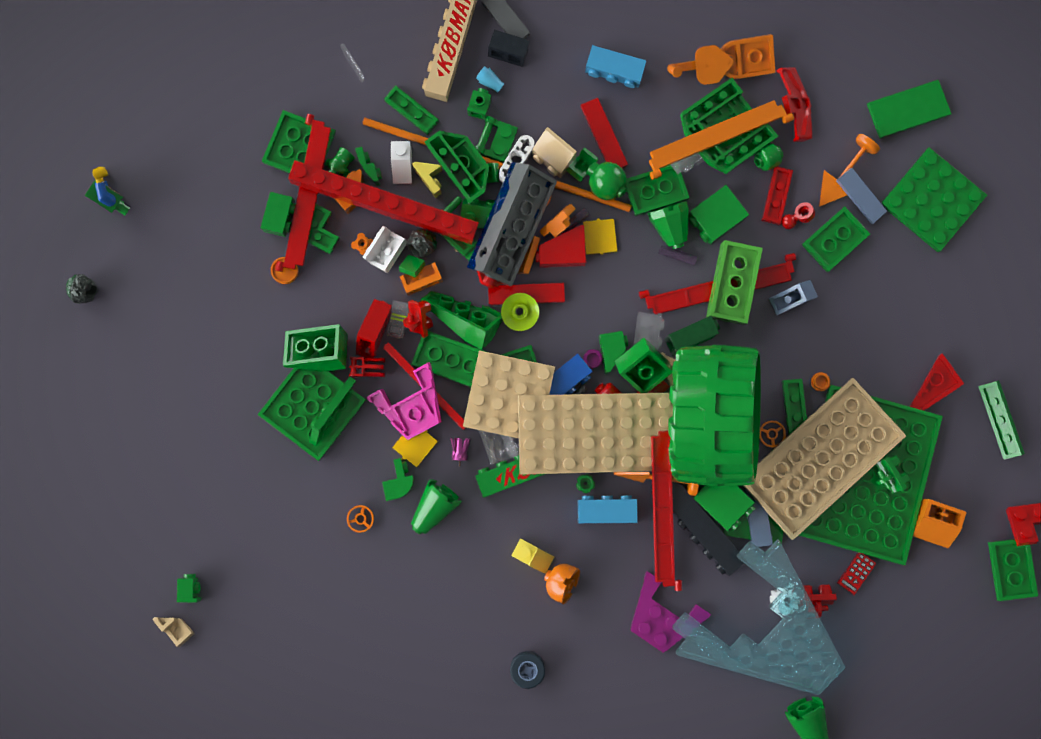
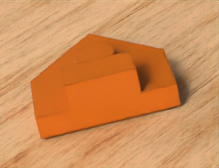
[540,204,576,237]

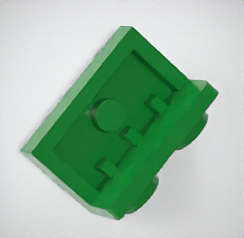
[461,198,501,229]

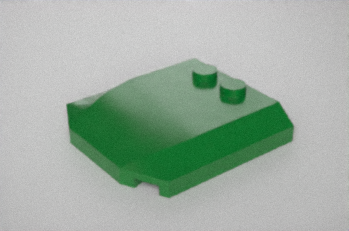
[680,78,778,174]

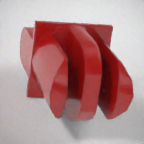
[349,357,385,378]

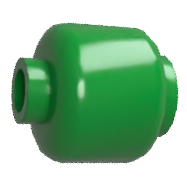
[754,143,783,171]

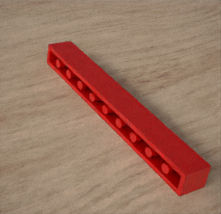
[288,160,478,245]

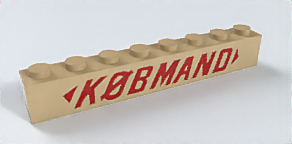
[422,0,477,102]

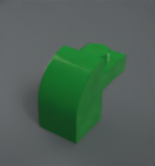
[382,458,414,501]

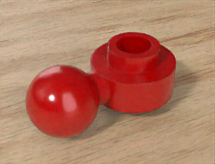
[781,202,815,229]

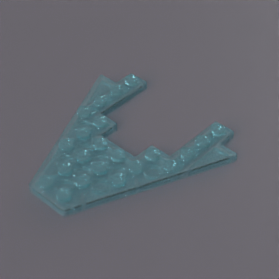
[672,539,845,695]

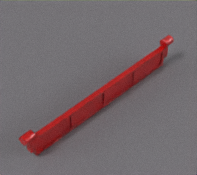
[275,114,331,272]
[639,253,796,315]
[651,430,682,591]

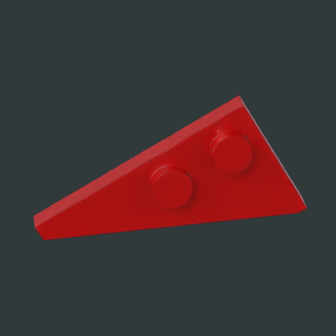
[910,353,964,411]

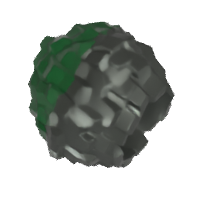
[407,229,437,258]
[66,274,98,304]

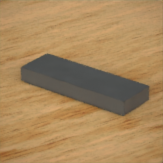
[482,0,530,38]

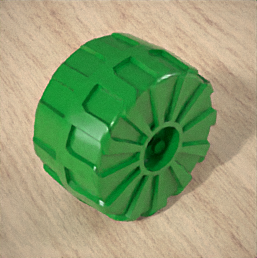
[668,345,761,486]

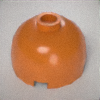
[544,564,580,604]

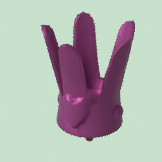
[450,438,470,466]

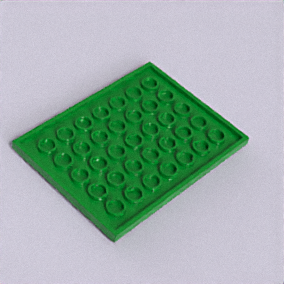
[798,385,943,566]

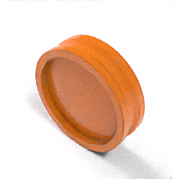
[271,257,298,284]

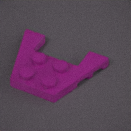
[630,571,711,653]

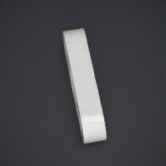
[499,135,534,184]

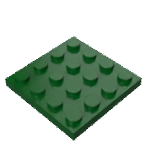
[881,147,987,252]
[258,368,366,461]

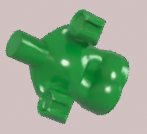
[324,147,355,177]

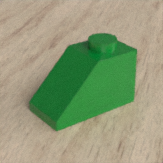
[599,331,628,374]

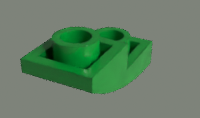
[355,147,382,186]

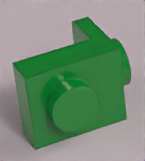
[566,148,598,182]

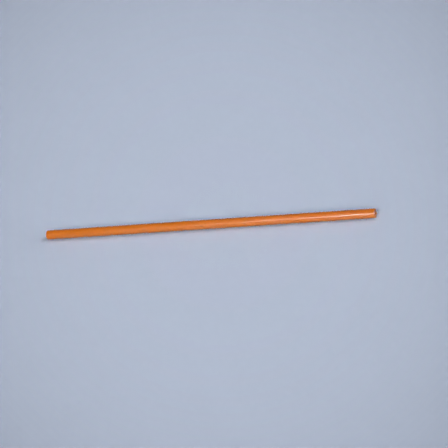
[363,118,632,212]

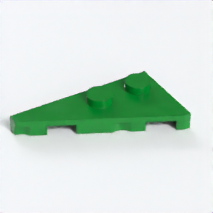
[309,377,356,446]

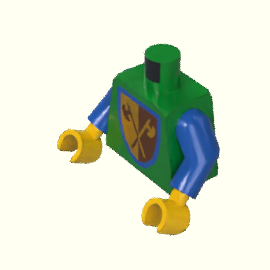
[85,166,131,216]

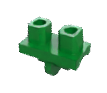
[875,456,910,494]

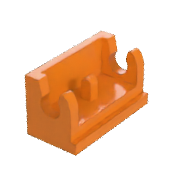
[400,262,443,296]

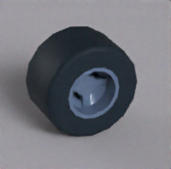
[510,651,545,689]

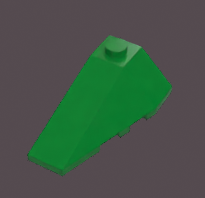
[421,291,503,350]

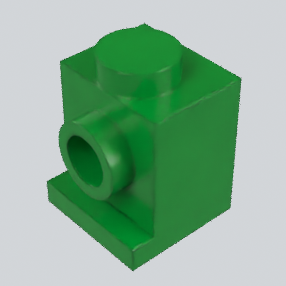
[467,88,492,120]
[177,574,201,603]

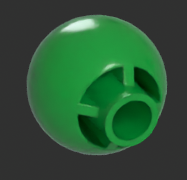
[586,162,627,200]

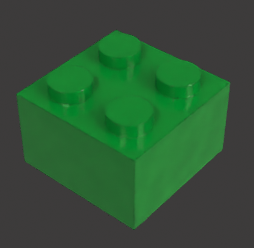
[615,338,672,393]

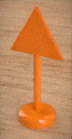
[819,134,880,207]
[614,472,699,496]

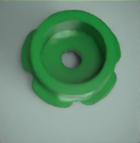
[576,474,595,493]

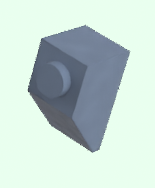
[769,280,818,315]

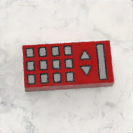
[837,553,876,595]

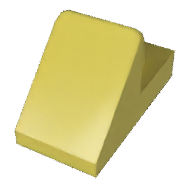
[412,162,442,198]
[511,538,554,574]

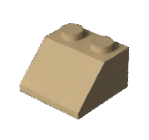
[532,127,577,178]

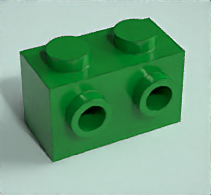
[260,192,296,237]

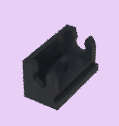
[488,29,530,67]

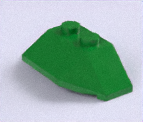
[424,130,489,203]

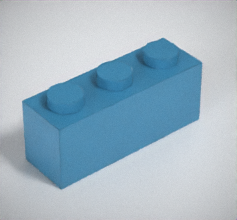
[585,45,646,88]
[578,495,637,523]

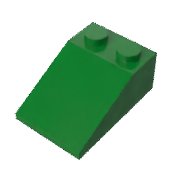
[283,324,348,371]

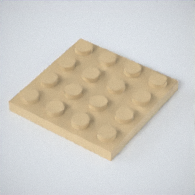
[463,351,555,439]

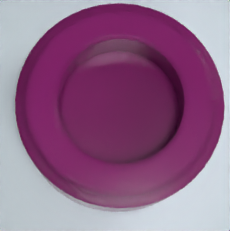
[583,349,602,369]

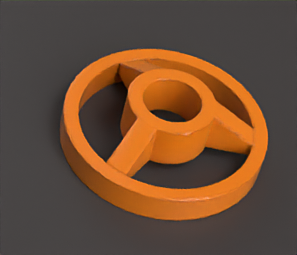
[760,421,786,448]
[347,505,374,533]

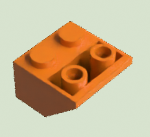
[913,499,967,549]

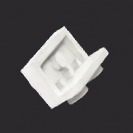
[363,226,408,273]

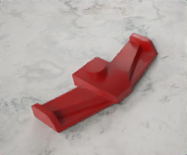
[776,67,812,142]

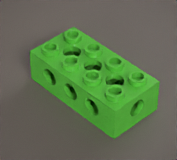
[706,240,763,325]

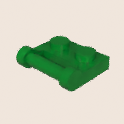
[475,116,518,163]

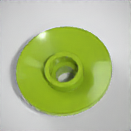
[501,293,539,331]

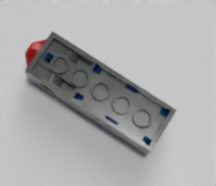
[467,162,557,289]

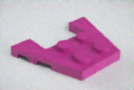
[366,362,442,440]

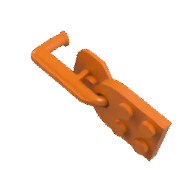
[667,34,776,85]

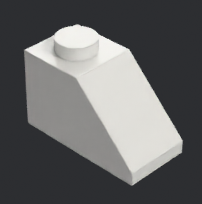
[391,141,412,184]

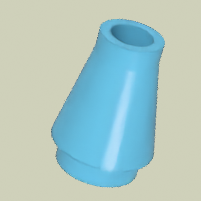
[476,66,504,93]

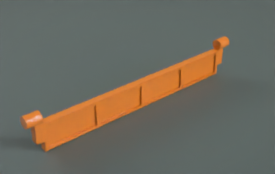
[649,100,794,180]

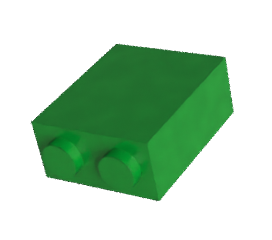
[688,185,749,245]
[693,485,756,531]

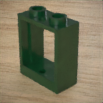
[664,316,720,356]

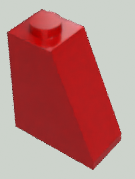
[535,225,586,268]
[355,299,392,358]

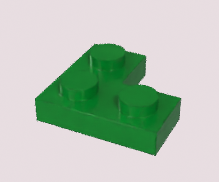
[308,204,340,255]

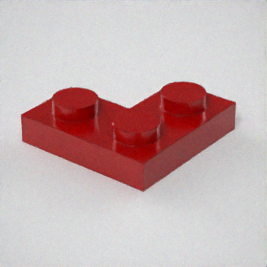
[1006,503,1041,546]

